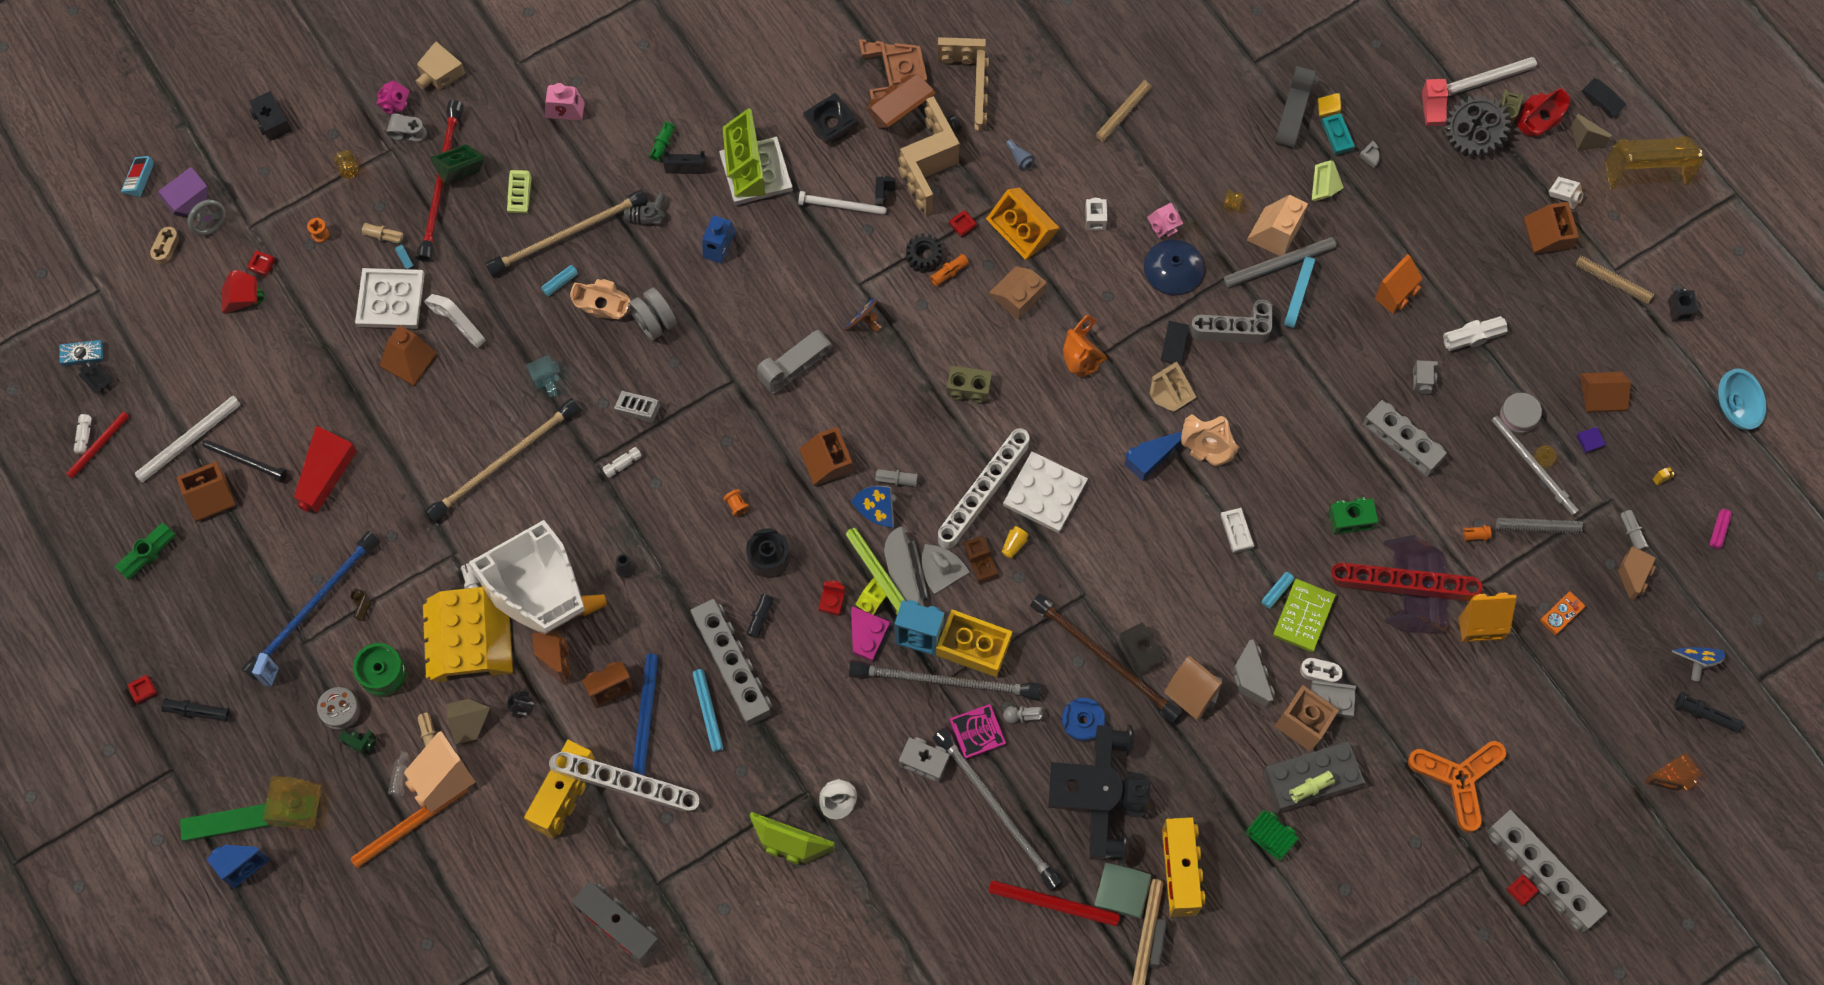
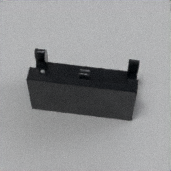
[663,150,706,174]

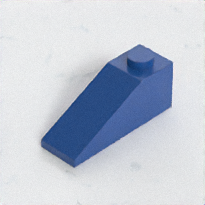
[1125,431,1182,481]

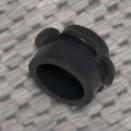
[947,114,962,133]

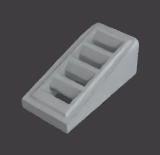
[614,391,660,424]

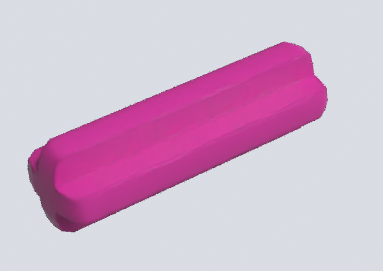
[1710,509,1732,549]

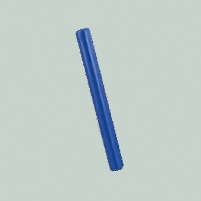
[632,654,658,776]

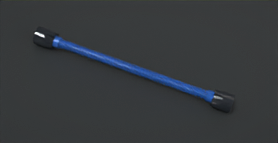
[241,531,381,680]

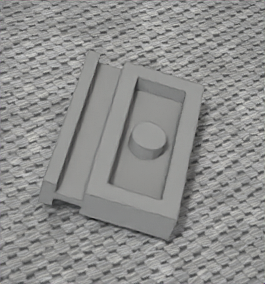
[1311,680,1356,718]

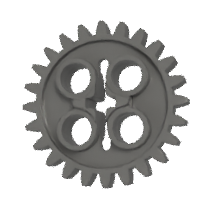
[1445,94,1512,158]

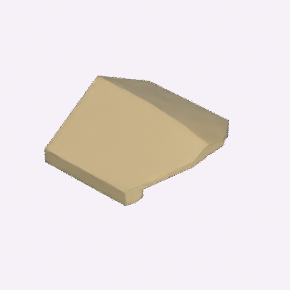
[1150,362,1196,412]

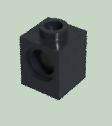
[1668,289,1698,322]

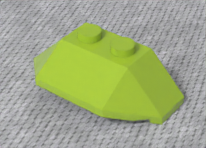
[750,812,835,865]

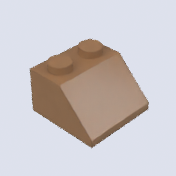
[988,266,1047,320]
[1274,685,1339,752]

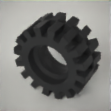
[906,233,942,273]

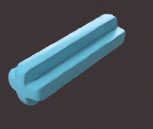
[541,265,578,296]
[1261,572,1294,609]

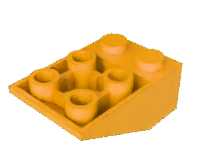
[1458,593,1517,642]

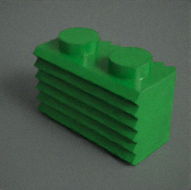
[1245,810,1299,862]

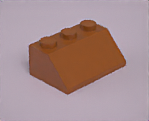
[866,73,936,128]

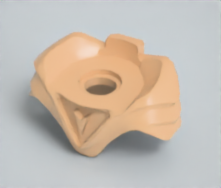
[570,279,630,319]
[1181,414,1240,466]

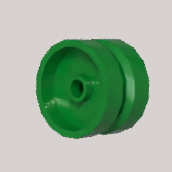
[353,643,407,697]

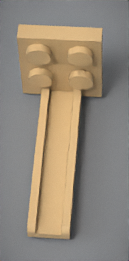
[938,37,989,132]

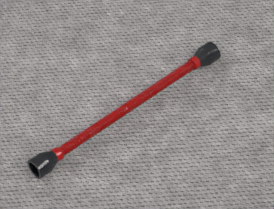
[416,100,464,262]

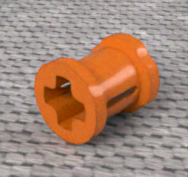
[307,218,330,243]
[723,489,750,517]

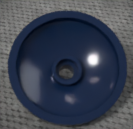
[1144,239,1205,296]

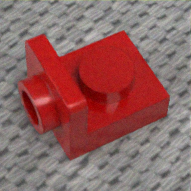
[818,580,845,616]

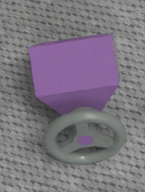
[157,167,225,236]

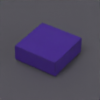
[1576,427,1606,454]

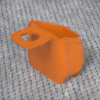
[1063,315,1107,377]

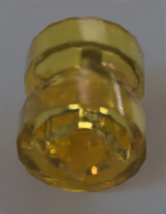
[334,150,359,178]

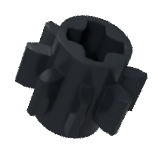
[507,690,534,718]

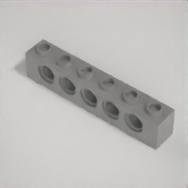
[690,599,772,727]
[1487,809,1607,933]

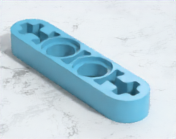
[1284,256,1315,328]

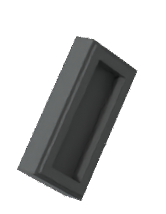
[1148,919,1167,969]

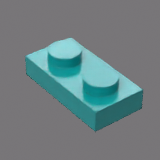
[1321,113,1355,155]

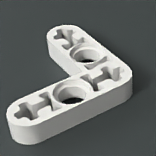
[425,294,486,348]

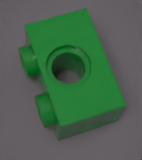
[1328,497,1378,535]

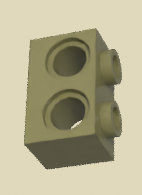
[947,365,992,403]

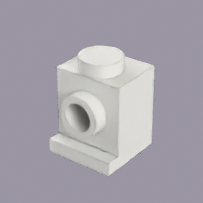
[1085,198,1107,230]

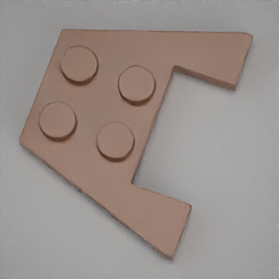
[859,39,927,99]

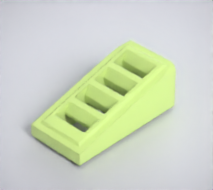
[507,170,532,213]

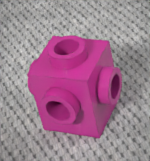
[376,80,410,114]

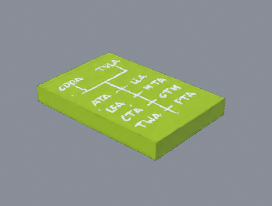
[1272,579,1336,653]

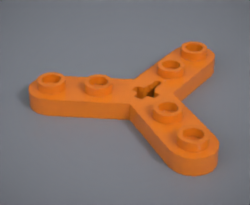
[1407,741,1506,833]

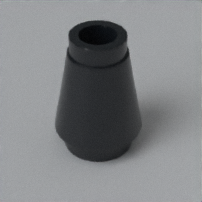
[615,554,636,578]

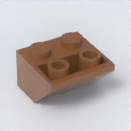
[1523,202,1579,254]
[799,426,853,486]
[176,461,236,522]
[532,630,571,685]

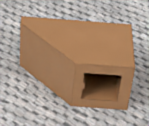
[1618,546,1656,600]

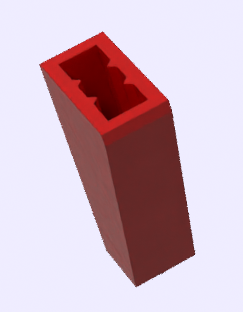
[294,426,357,513]

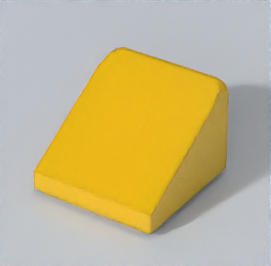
[1318,93,1341,117]

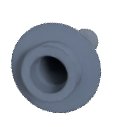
[1006,139,1035,171]

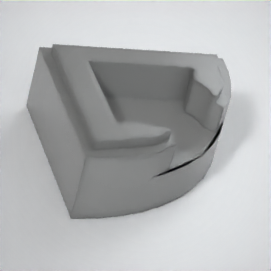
[1359,141,1380,168]

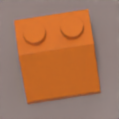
[1374,254,1423,314]

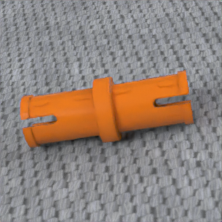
[929,254,969,287]

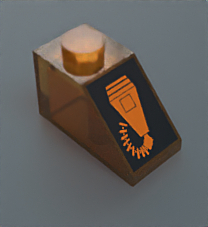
[1644,753,1702,791]

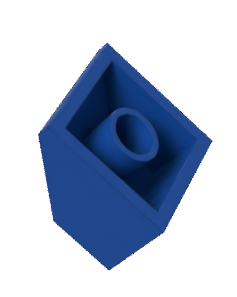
[206,845,270,889]

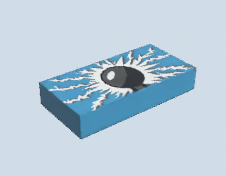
[60,340,103,366]

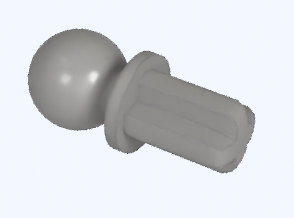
[1003,706,1043,724]

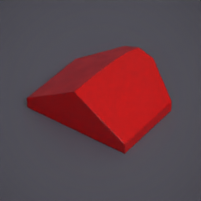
[222,270,257,314]

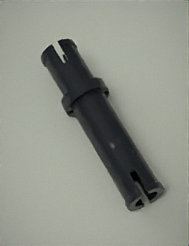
[161,698,230,722]

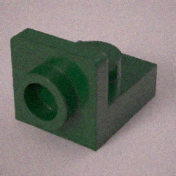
[338,730,377,756]

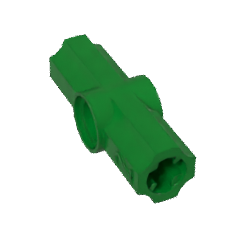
[114,522,176,580]

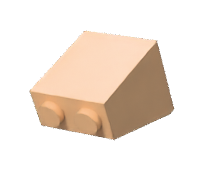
[1247,195,1308,256]
[404,731,476,812]

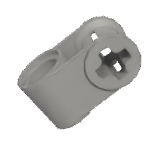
[386,114,427,142]

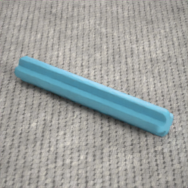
[693,669,723,752]

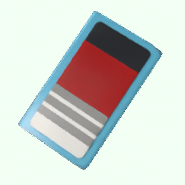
[121,156,154,197]

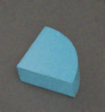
[395,245,413,269]

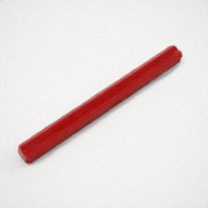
[989,881,1120,926]

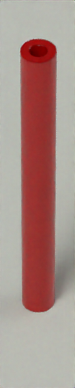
[66,411,130,479]

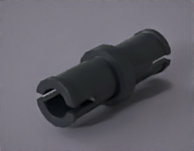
[746,594,774,639]

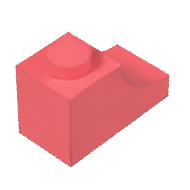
[1422,79,1448,126]

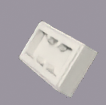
[1220,508,1254,553]

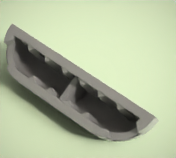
[884,526,927,606]

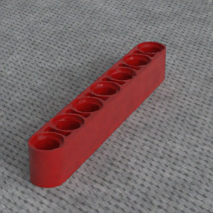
[1331,563,1483,601]

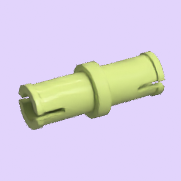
[1289,771,1335,803]

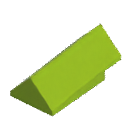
[722,108,766,198]

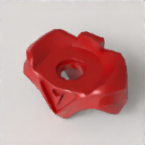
[1516,88,1570,136]

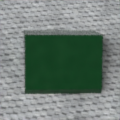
[430,144,484,185]

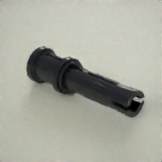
[1674,691,1743,734]

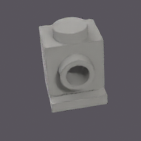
[1413,360,1438,394]

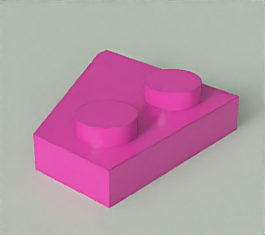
[851,606,890,662]

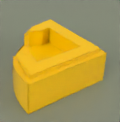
[1653,467,1675,485]

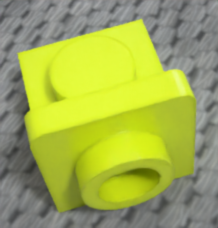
[856,578,887,615]

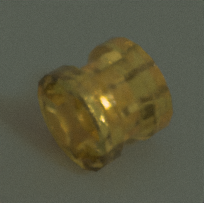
[1223,189,1243,212]

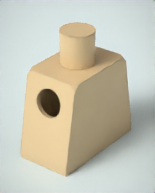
[415,42,465,90]

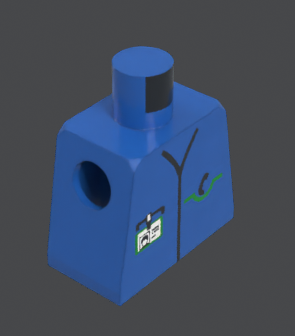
[702,216,736,264]

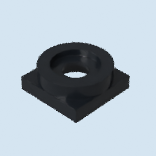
[803,93,858,144]

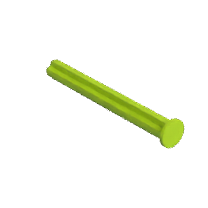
[846,528,905,615]

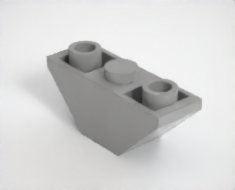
[1233,639,1275,707]

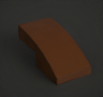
[963,535,999,584]

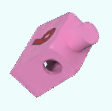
[545,83,585,121]

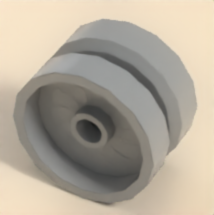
[628,287,677,340]

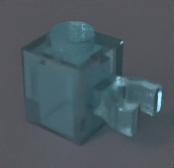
[526,355,560,397]

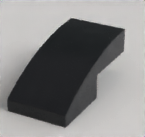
[1581,78,1626,118]
[1160,321,1189,365]

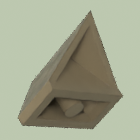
[1571,114,1612,151]
[447,699,490,746]

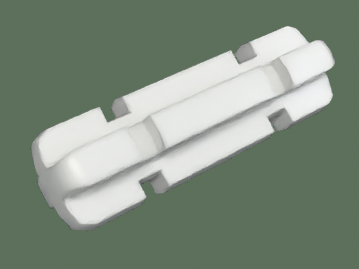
[74,414,92,454]
[603,447,642,478]

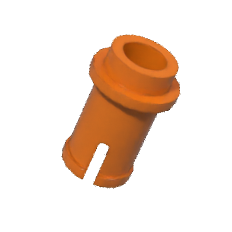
[1463,524,1491,541]

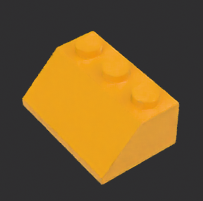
[986,188,1060,260]

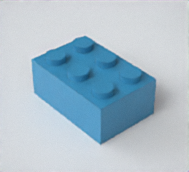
[894,600,944,656]

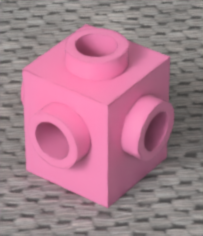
[1147,203,1183,238]

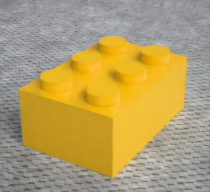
[936,609,1012,678]

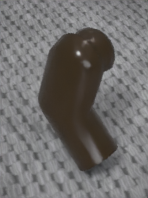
[350,589,370,621]

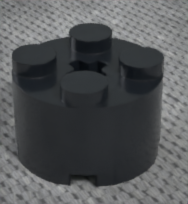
[746,528,790,577]

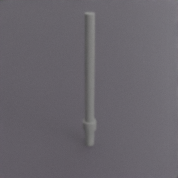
[1491,415,1579,516]

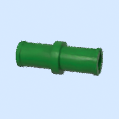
[648,121,676,162]

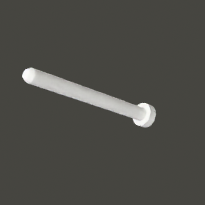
[798,191,887,215]

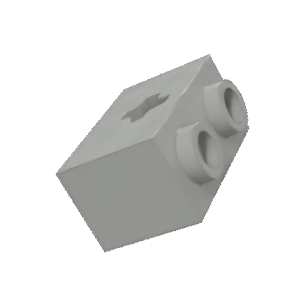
[899,737,950,783]

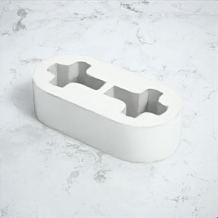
[1300,658,1342,683]

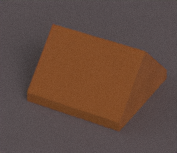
[1580,372,1631,413]

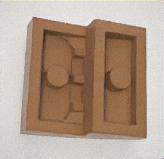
[1164,656,1222,720]

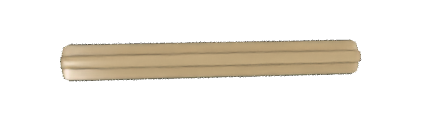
[1132,879,1164,985]

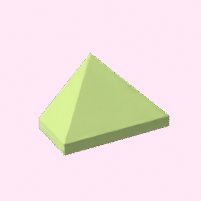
[1312,160,1344,201]

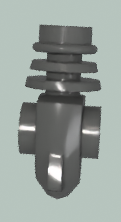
[624,193,665,225]

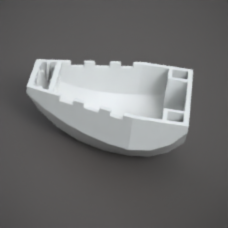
[469,520,585,635]

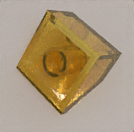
[263,776,322,829]

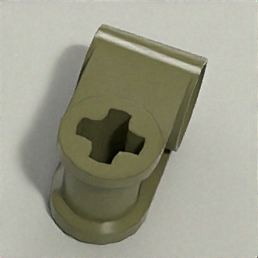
[1496,89,1524,128]

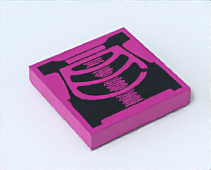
[949,704,1006,760]

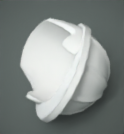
[819,779,857,820]

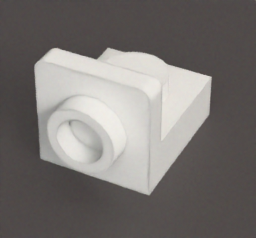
[1549,177,1583,209]

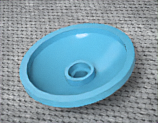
[1718,369,1766,430]

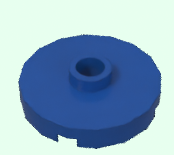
[1062,698,1105,741]

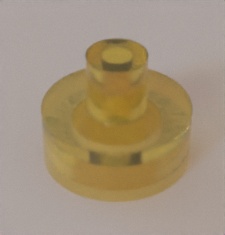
[1534,445,1557,468]

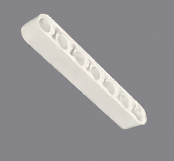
[938,429,1029,549]
[549,752,699,812]

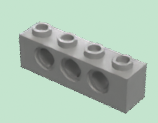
[1362,400,1447,477]

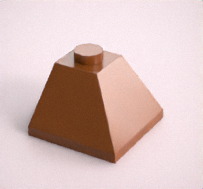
[380,325,437,386]

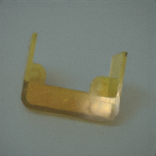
[1605,136,1705,189]

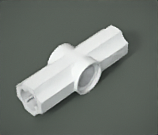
[1443,316,1508,351]

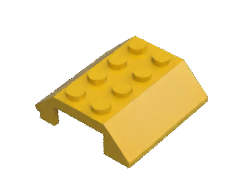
[423,587,513,683]

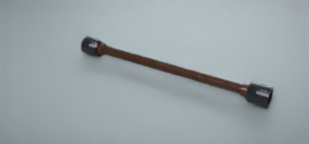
[1030,593,1184,724]

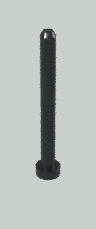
[202,440,287,483]

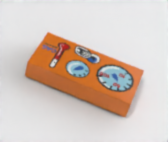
[1540,591,1585,636]

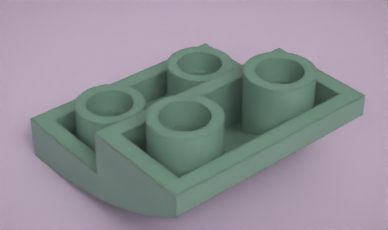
[1094,863,1152,919]

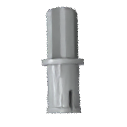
[875,469,918,487]
[1620,510,1649,551]

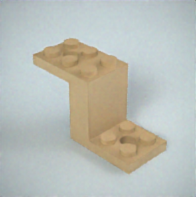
[898,96,960,216]

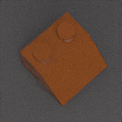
[582,661,635,708]

